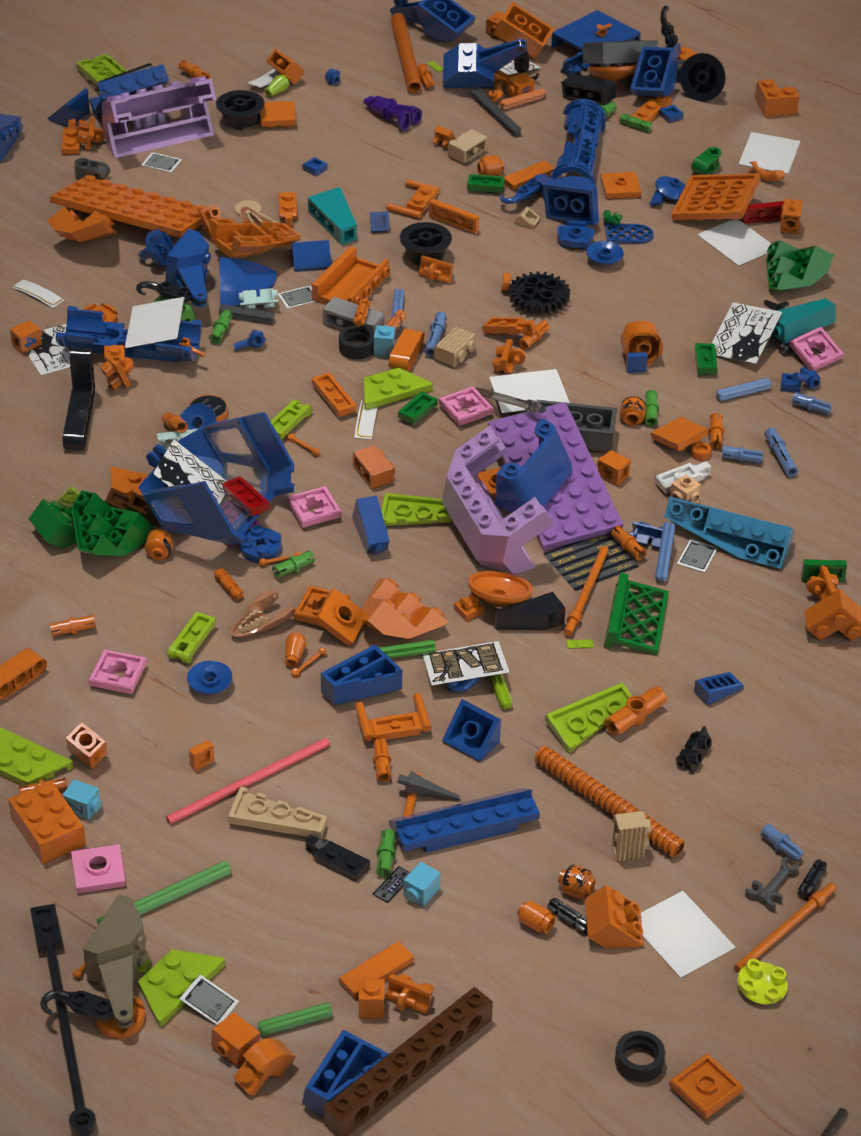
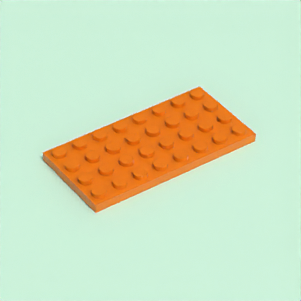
[50,175,208,238]

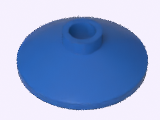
[655,176,686,201]
[587,241,624,265]
[180,403,217,430]
[187,661,233,695]

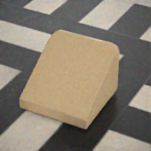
[514,207,541,229]

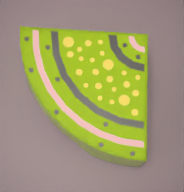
[57,485,80,507]

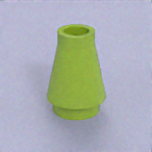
[264,75,289,98]

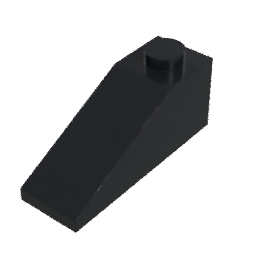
[494,591,566,630]

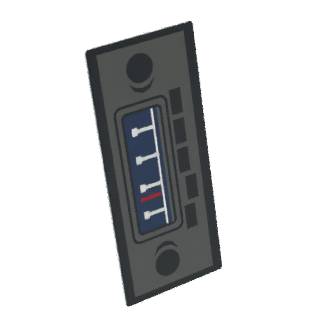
[373,866,410,903]

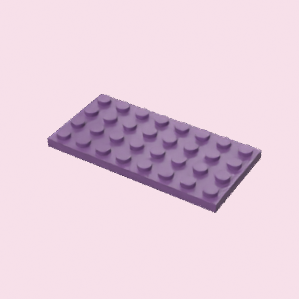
[488,402,623,551]

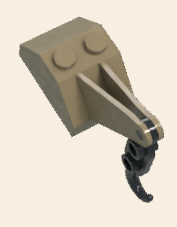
[40,894,148,1028]

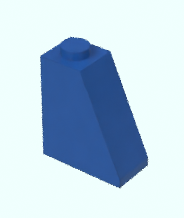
[352,495,390,554]

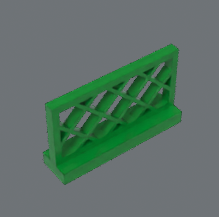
[603,572,669,655]

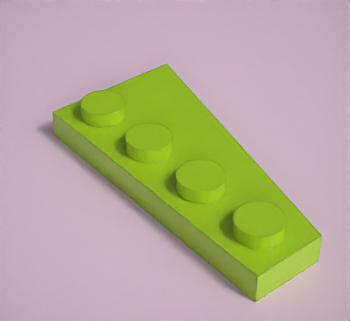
[381,493,453,526]
[545,682,632,754]

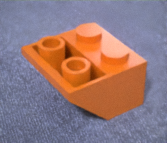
[585,885,644,948]

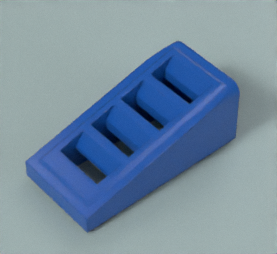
[694,672,744,706]

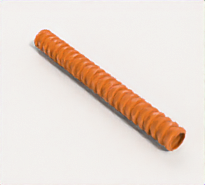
[391,13,422,93]
[534,745,685,858]

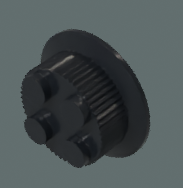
[680,53,726,101]
[216,90,265,131]
[400,222,452,266]

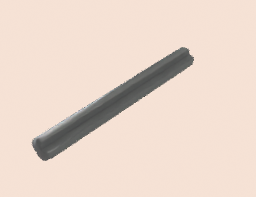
[471,88,522,136]

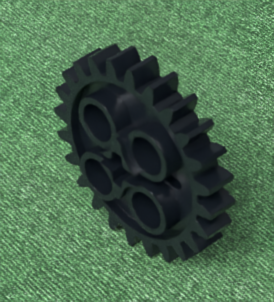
[509,271,570,315]

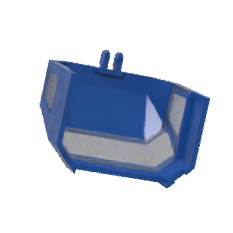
[138,412,294,545]

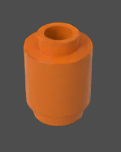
[517,900,556,934]

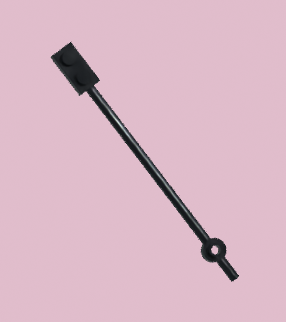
[30,903,96,1136]

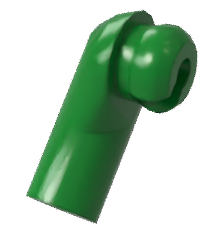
[603,210,622,225]

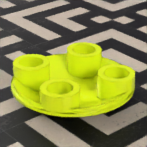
[737,959,788,1004]

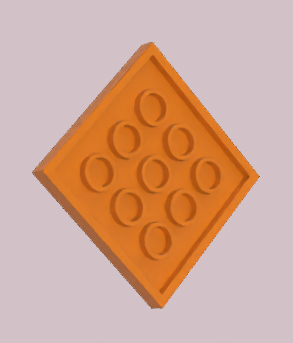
[671,173,761,221]

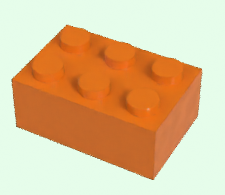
[493,2,554,60]
[8,780,86,865]

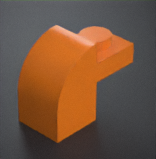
[233,1038,296,1096]

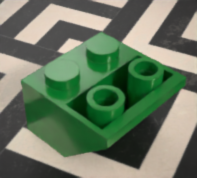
[28,499,77,549]

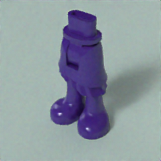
[363,96,422,131]

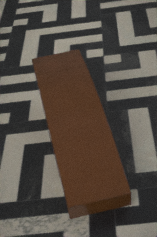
[105,488,161,527]

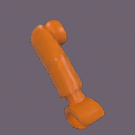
[488,78,504,103]
[748,161,785,182]

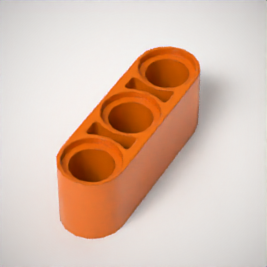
[388,328,425,372]
[0,648,47,700]

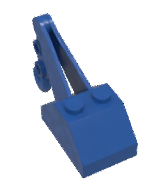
[390,0,476,42]
[500,174,599,225]

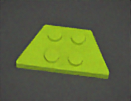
[364,368,433,410]
[0,727,73,786]
[138,949,226,1027]

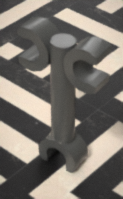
[745,857,799,912]

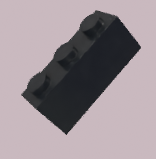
[561,74,617,106]

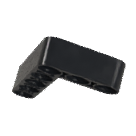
[63,348,95,450]

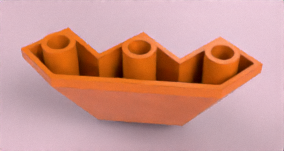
[47,206,118,243]
[361,578,448,639]

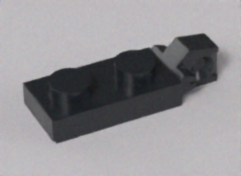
[305,835,370,882]

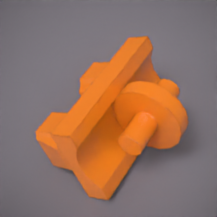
[76,117,105,150]
[198,205,221,242]
[418,256,454,284]
[492,339,526,375]
[100,352,134,390]
[806,566,843,601]
[385,973,434,1015]

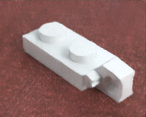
[655,461,711,494]

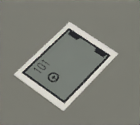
[141,152,182,172]
[278,285,316,309]
[677,539,718,572]
[180,975,239,1025]

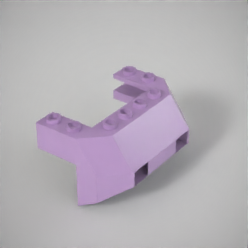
[102,76,216,158]
[442,426,554,574]

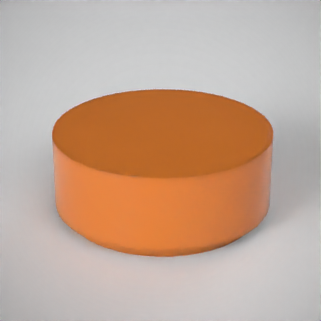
[501,272,511,292]
[691,442,711,461]

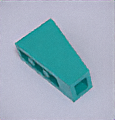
[308,187,357,245]
[771,298,836,344]

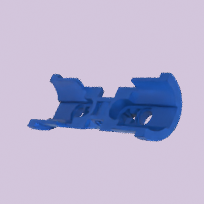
[551,99,606,185]
[55,306,202,362]

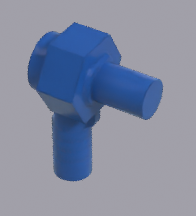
[233,329,266,351]
[793,367,821,388]

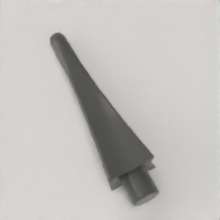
[397,771,460,800]

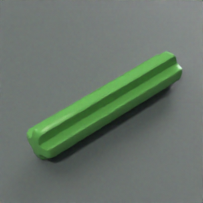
[380,640,436,659]
[258,1002,333,1036]

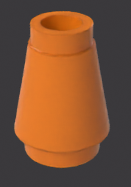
[285,633,307,667]

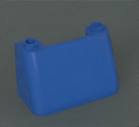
[496,418,572,513]

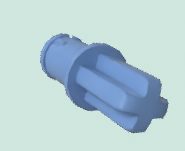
[792,392,832,415]
[722,445,763,463]
[760,824,804,861]

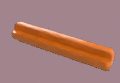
[500,88,546,110]

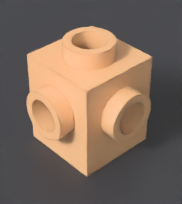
[670,474,701,504]

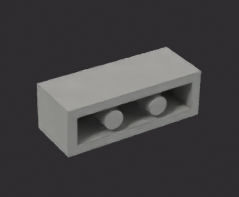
[323,297,384,333]

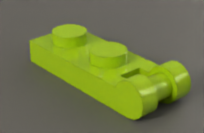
[270,399,313,440]
[167,611,216,664]

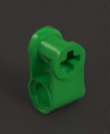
[691,147,722,175]

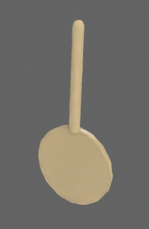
[234,200,279,223]

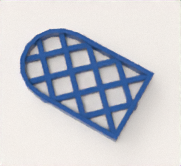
[605,223,654,244]

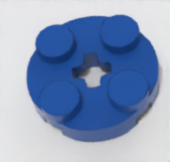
[557,221,594,250]
[239,525,282,562]

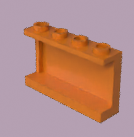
[312,246,390,305]

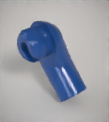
[446,678,479,692]

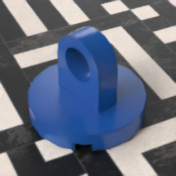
[138,229,174,267]

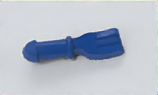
[650,190,663,206]

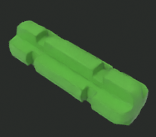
[619,113,652,132]

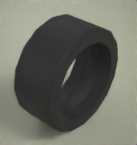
[339,325,375,359]
[615,1030,665,1082]

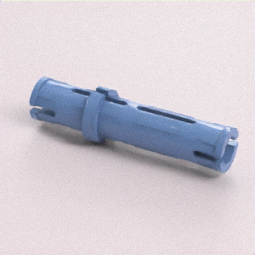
[424,312,447,357]
[764,428,799,477]

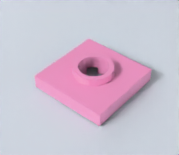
[789,327,844,371]
[439,387,494,426]
[287,486,342,528]
[89,649,147,694]
[71,844,126,894]

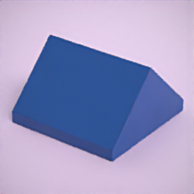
[48,88,90,127]
[290,240,331,272]
[442,699,501,761]

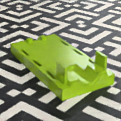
[76,54,127,93]

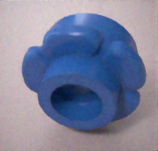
[325,68,340,85]

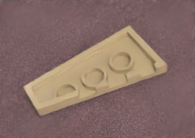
[228,786,327,839]

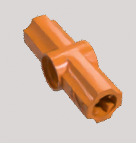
[604,686,667,736]

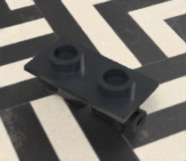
[676,726,712,774]

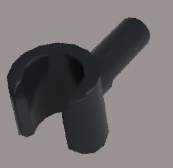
[764,299,789,311]

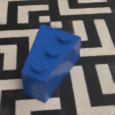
[0,114,23,163]
[320,645,402,705]
[302,1030,389,1116]

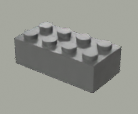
[583,40,658,67]
[535,400,617,452]

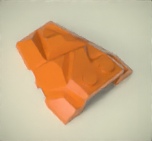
[209,218,301,259]

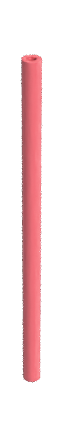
[166,738,330,825]

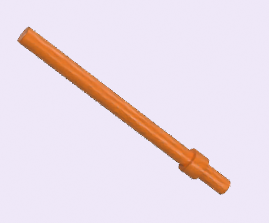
[564,546,609,636]
[734,883,837,973]

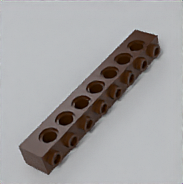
[324,986,493,1136]

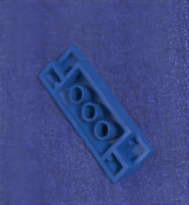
[389,788,540,852]

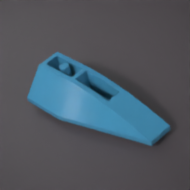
[664,497,795,569]

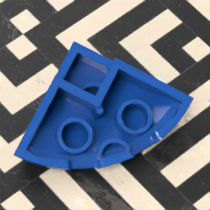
[220,257,277,307]

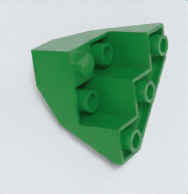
[766,240,834,292]
[71,490,153,556]

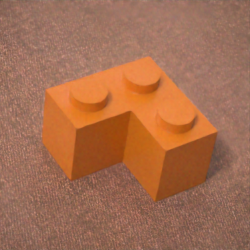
[755,79,800,117]
[804,589,861,641]

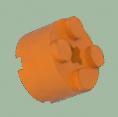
[621,321,663,366]

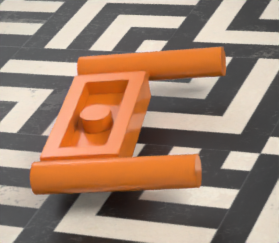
[386,179,441,219]
[355,693,432,741]

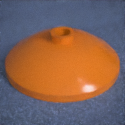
[587,65,637,84]
[468,571,533,607]

